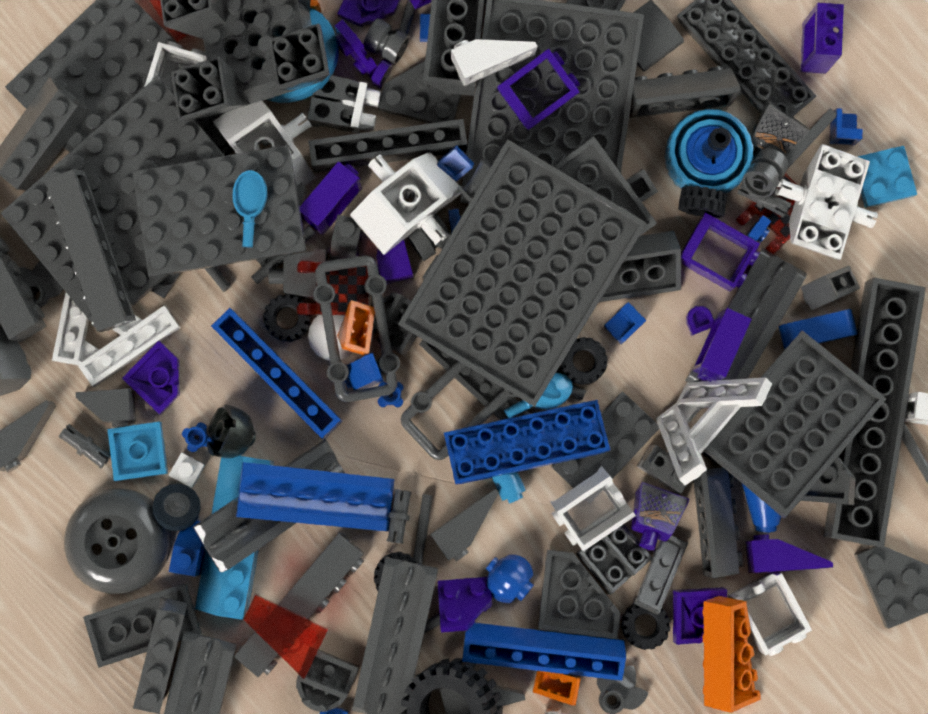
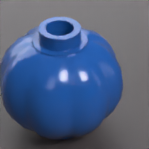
[486,554,534,603]

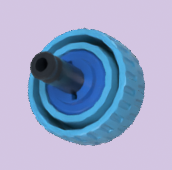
[664,109,754,194]

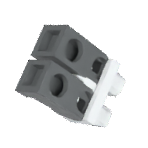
[307,75,381,134]

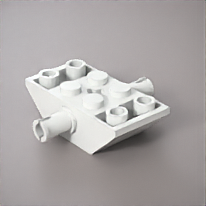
[213,101,316,186]
[775,144,878,260]
[350,152,462,255]

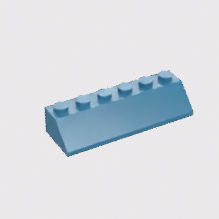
[195,456,274,620]

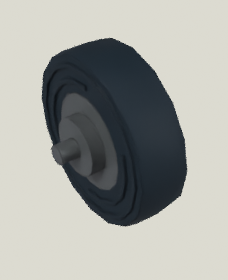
[152,483,201,531]

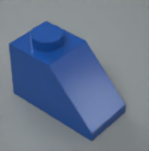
[345,353,384,391]
[169,520,205,577]

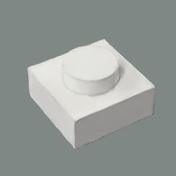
[169,452,206,488]

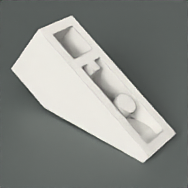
[451,39,537,86]

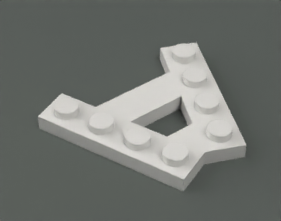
[52,292,181,387]
[656,377,772,485]

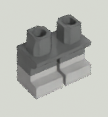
[636,445,687,494]

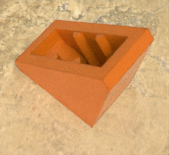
[337,300,375,356]
[533,671,581,706]

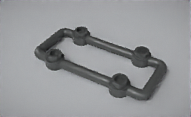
[313,255,400,402]
[401,361,517,460]

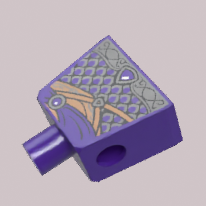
[631,482,689,550]

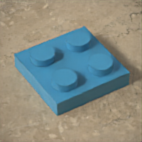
[858,146,917,208]
[107,421,168,481]

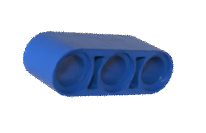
[778,309,858,350]

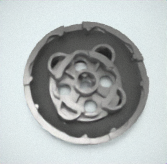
[64,488,171,594]

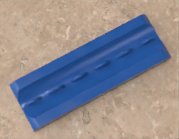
[444,400,610,485]
[236,462,395,532]

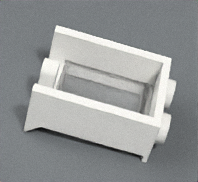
[144,41,207,94]
[550,465,636,551]
[729,571,812,656]

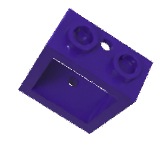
[801,3,844,74]
[497,49,580,131]
[300,161,362,235]
[681,213,760,292]
[692,308,752,382]

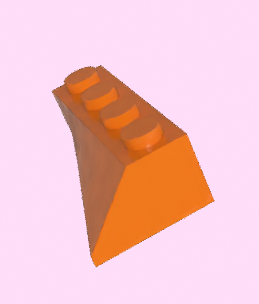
[702,596,761,713]

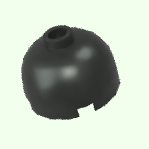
[207,404,256,458]

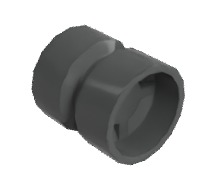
[363,18,410,65]
[742,148,789,198]
[408,214,451,262]

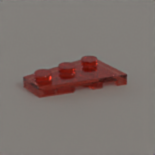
[243,594,328,679]

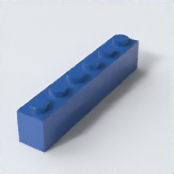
[211,308,343,439]
[462,623,626,681]

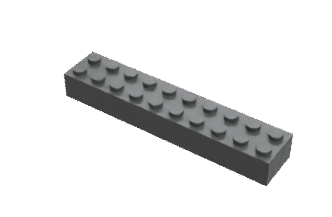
[823,278,926,548]

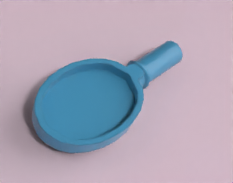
[233,170,267,248]
[504,373,573,419]

